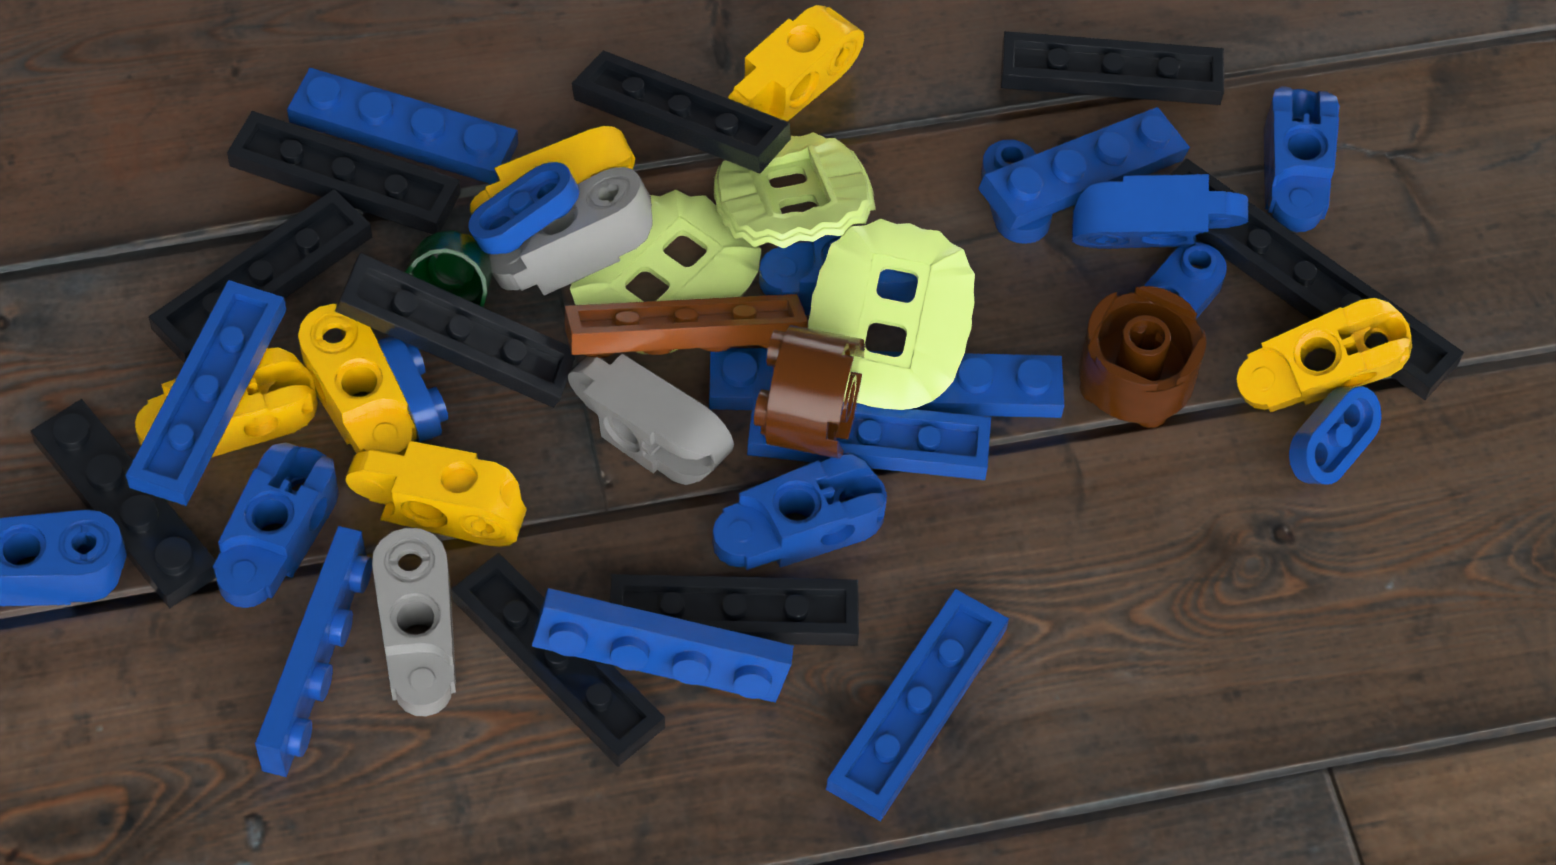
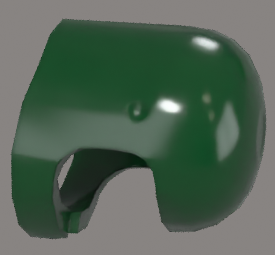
[404,230,492,307]

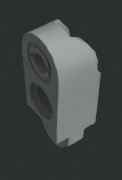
[489,167,652,296]
[568,354,734,485]
[372,528,456,717]

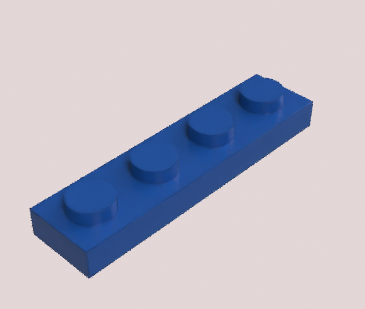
[287,68,518,184]
[978,107,1190,231]
[126,280,286,506]
[747,392,991,480]
[255,526,372,777]
[532,588,794,703]
[826,589,1009,822]

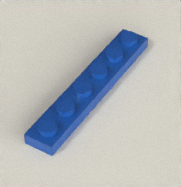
[709,347,1064,418]

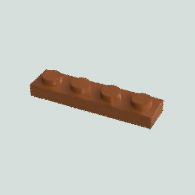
[565,294,808,358]

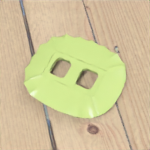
[714,132,876,248]
[570,189,761,354]
[808,219,975,410]

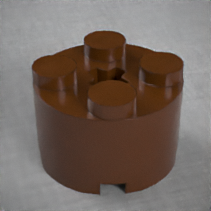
[1079,286,1207,428]
[754,325,865,459]

